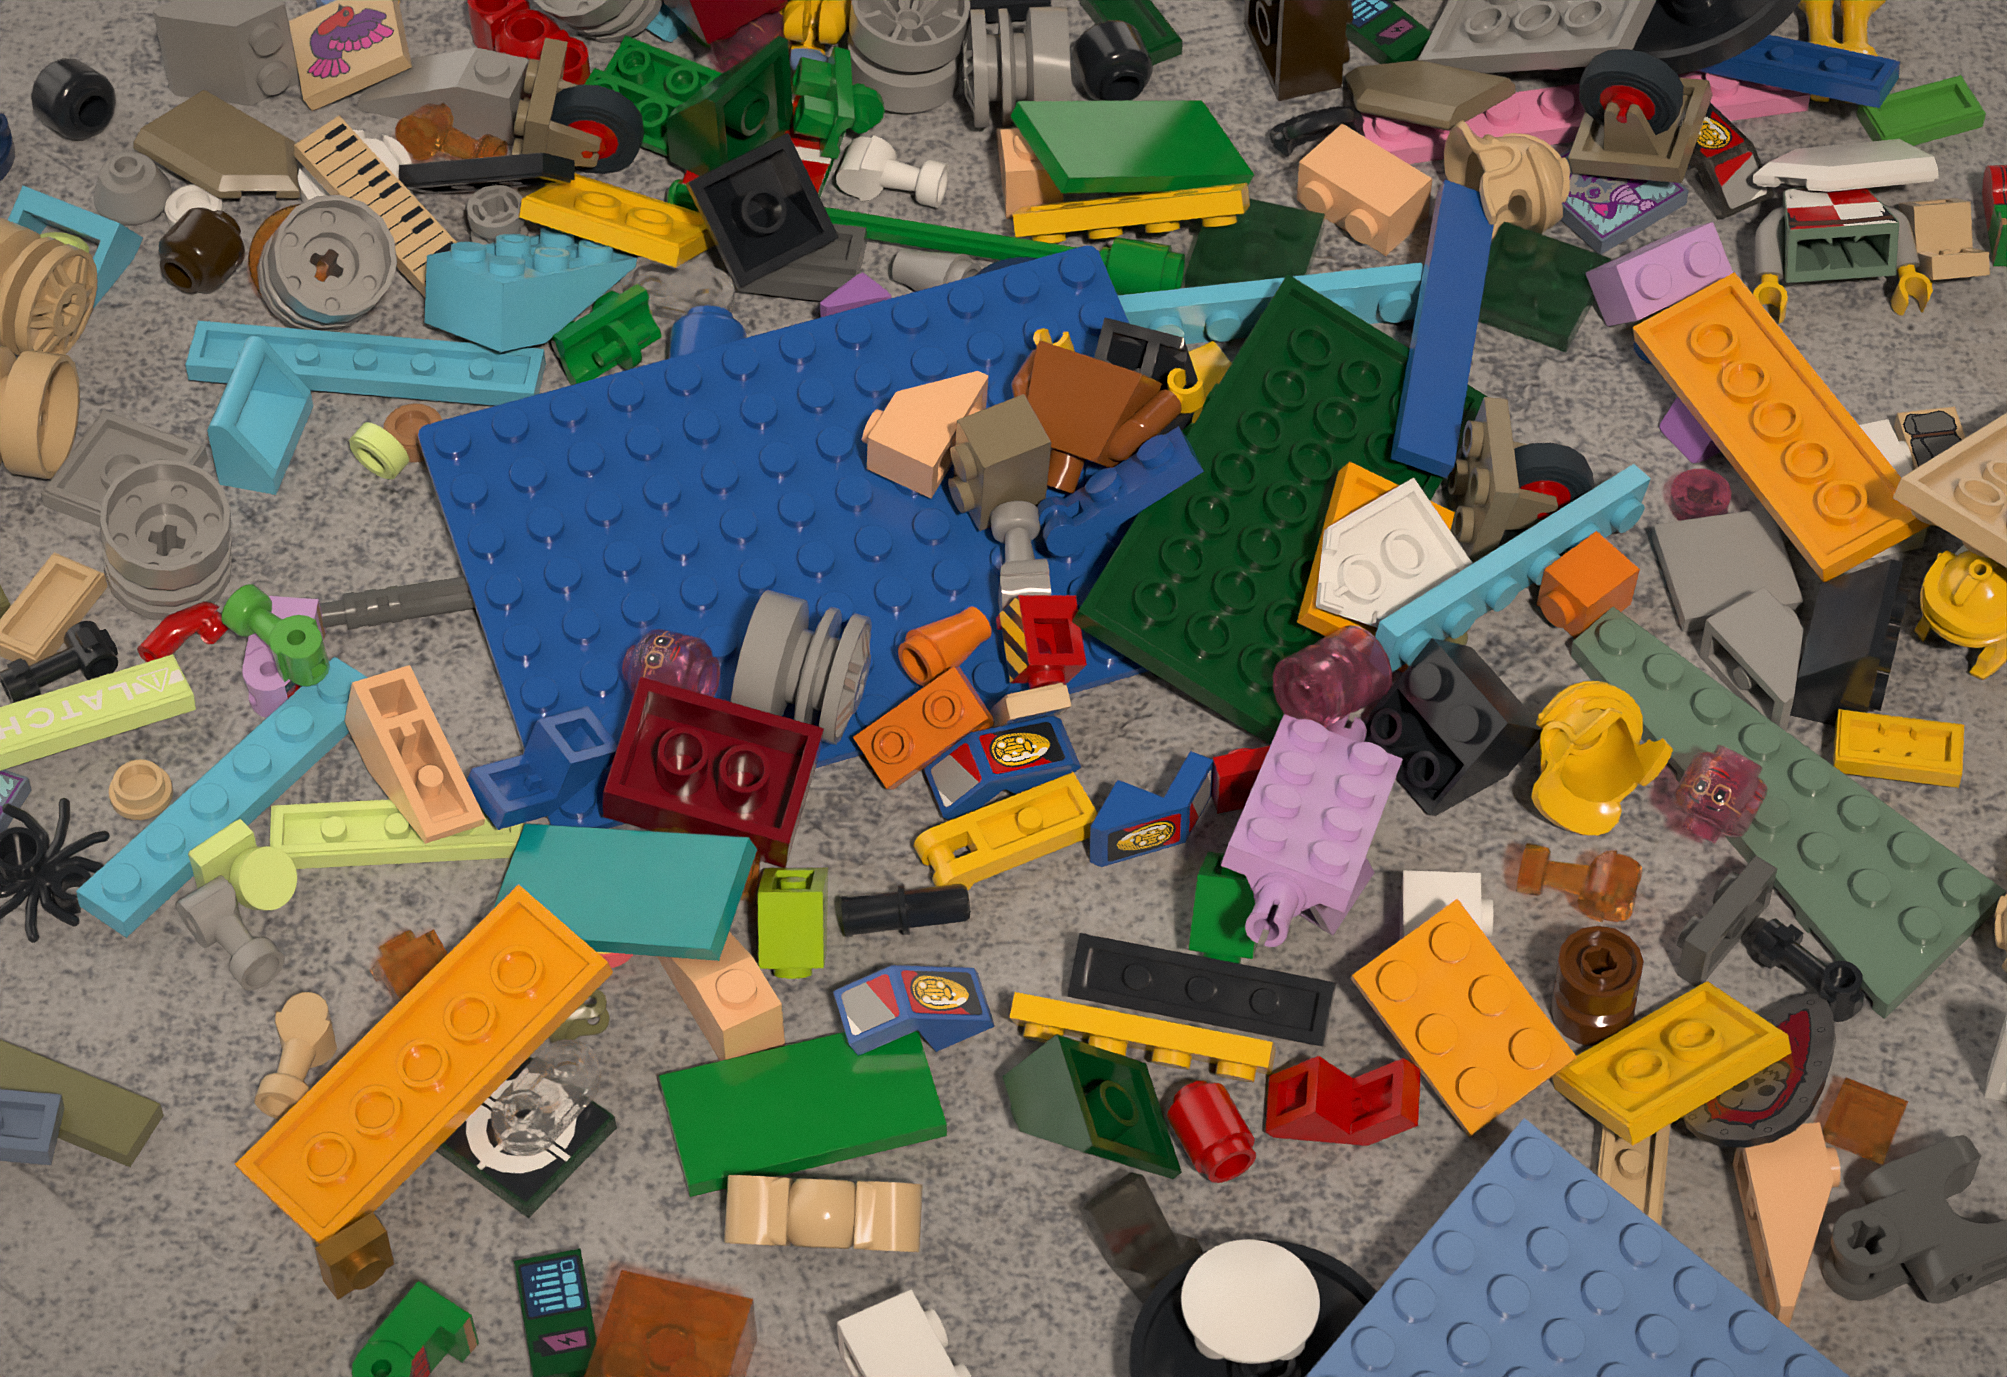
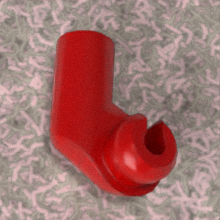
[137,601,229,662]

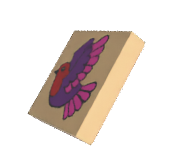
[289,0,412,111]

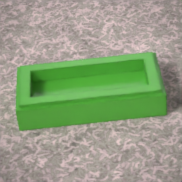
[1856,75,1986,146]

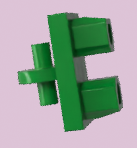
[791,47,885,159]
[550,284,662,385]

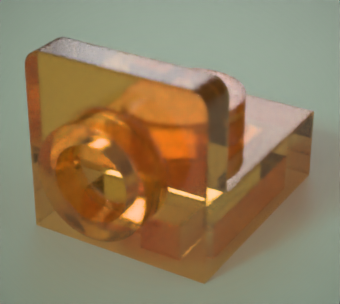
[370,929,448,1004]

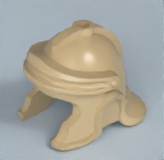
[1444,120,1570,242]

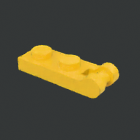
[914,772,1098,890]

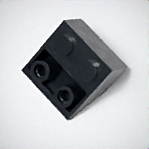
[1790,559,1910,726]
[1363,638,1542,816]

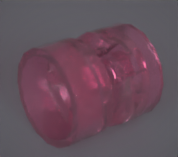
[1273,625,1392,728]

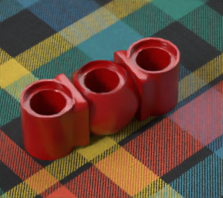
[467,0,591,85]

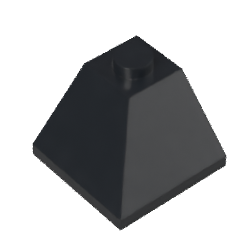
[686,133,839,289]

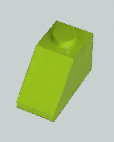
[758,867,828,979]

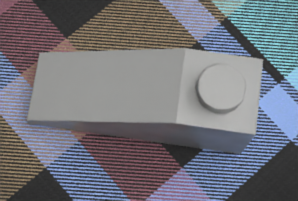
[357,47,532,145]

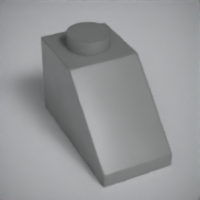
[1699,587,1803,731]

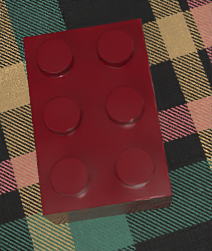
[603,677,824,868]

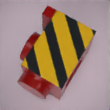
[996,595,1087,689]

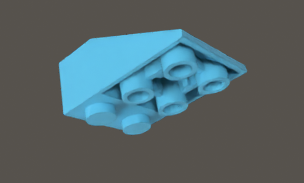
[425,226,637,352]

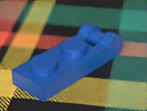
[1037,426,1204,557]

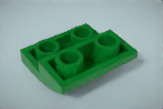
[584,36,722,156]

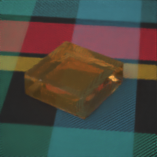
[1822,1077,1908,1165]

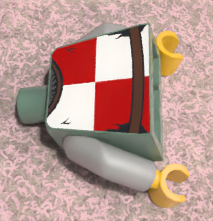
[1753,186,1933,324]

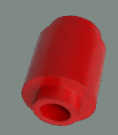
[1167,1081,1256,1183]

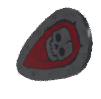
[1683,994,1836,1148]

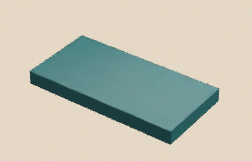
[493,824,757,961]

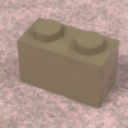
[949,394,1051,531]

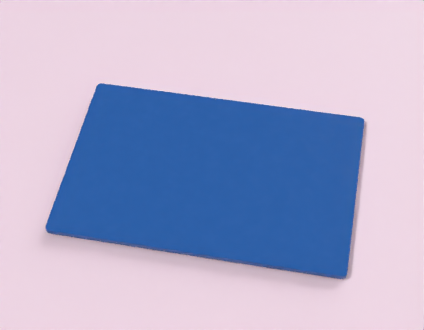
[418,245,1149,829]

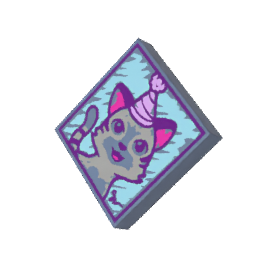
[1560,148,1689,255]

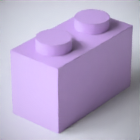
[1585,222,1733,326]

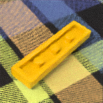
[1013,183,1250,243]
[1009,992,1276,1083]

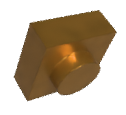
[315,1212,394,1300]

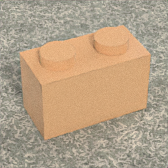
[1297,124,1432,256]

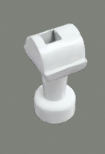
[836,135,949,208]

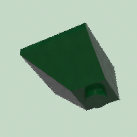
[666,36,794,176]
[1003,1034,1182,1179]

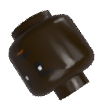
[158,208,245,293]

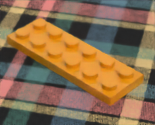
[1633,272,1930,583]
[235,884,614,1245]

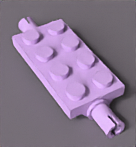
[1221,713,1403,947]

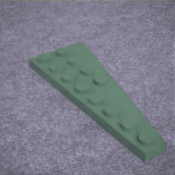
[1571,607,2006,1019]

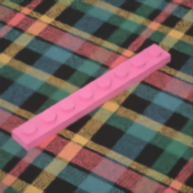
[1359,71,1810,164]

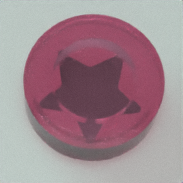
[1669,469,1731,521]

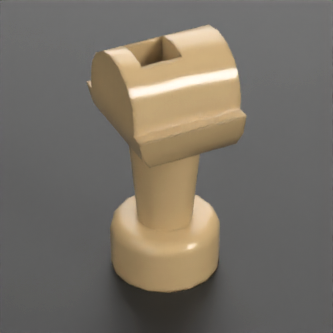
[254,992,337,1120]

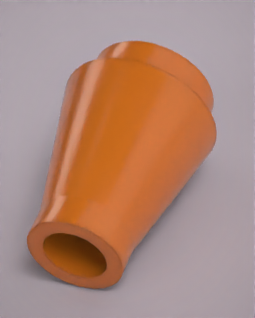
[898,606,992,686]

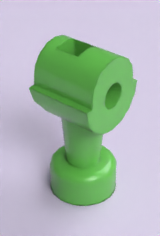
[221,584,330,686]

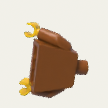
[1011,328,1204,494]

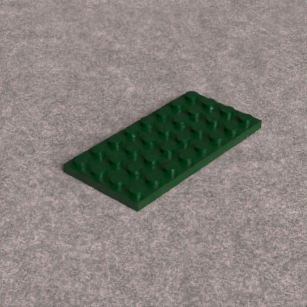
[1072,274,1488,745]

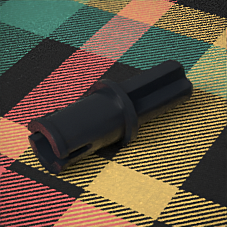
[841,884,971,938]

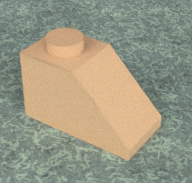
[996,126,1063,219]
[862,371,989,498]

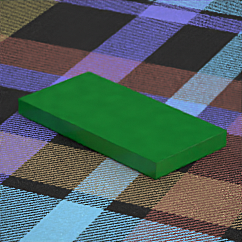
[1010,100,1254,193]
[659,1030,947,1197]

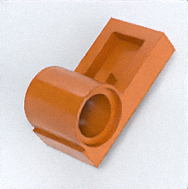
[853,666,994,790]

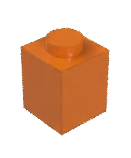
[1537,531,1640,639]

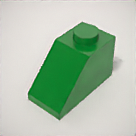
[1188,851,1258,964]

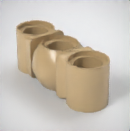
[724,1175,923,1252]

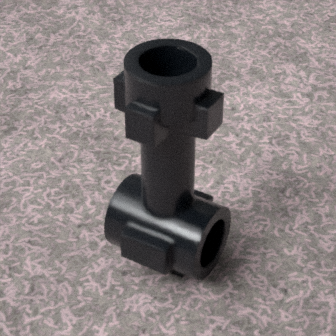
[0,621,118,704]
[1752,918,1865,1022]

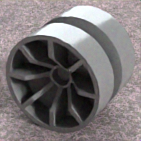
[847,0,970,113]

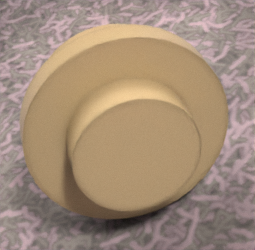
[109,759,173,820]

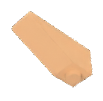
[344,665,485,844]
[657,932,785,1061]
[1733,1122,1841,1328]

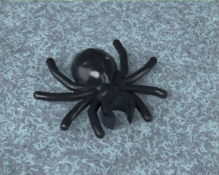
[0,798,110,943]

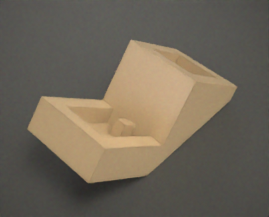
[1899,198,1990,280]

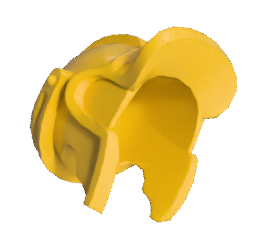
[1914,550,2007,680]
[1531,681,1673,835]

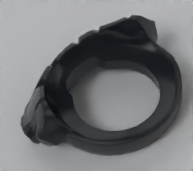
[1270,106,1364,156]

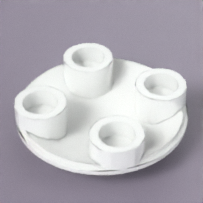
[1181,1240,1320,1364]

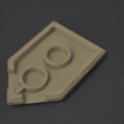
[1345,60,1515,131]
[133,90,300,198]

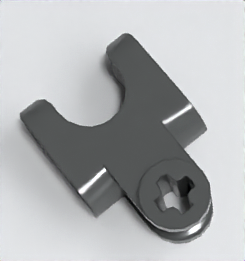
[1822,1135,2007,1304]

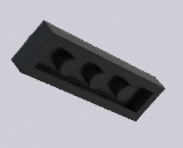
[1067,933,1337,1047]

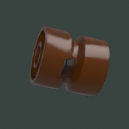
[1550,925,1644,1046]

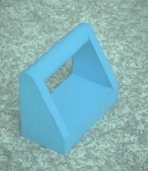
[8,186,143,309]
[207,336,314,495]

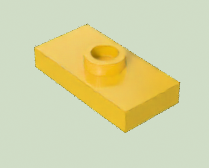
[1833,709,1964,788]

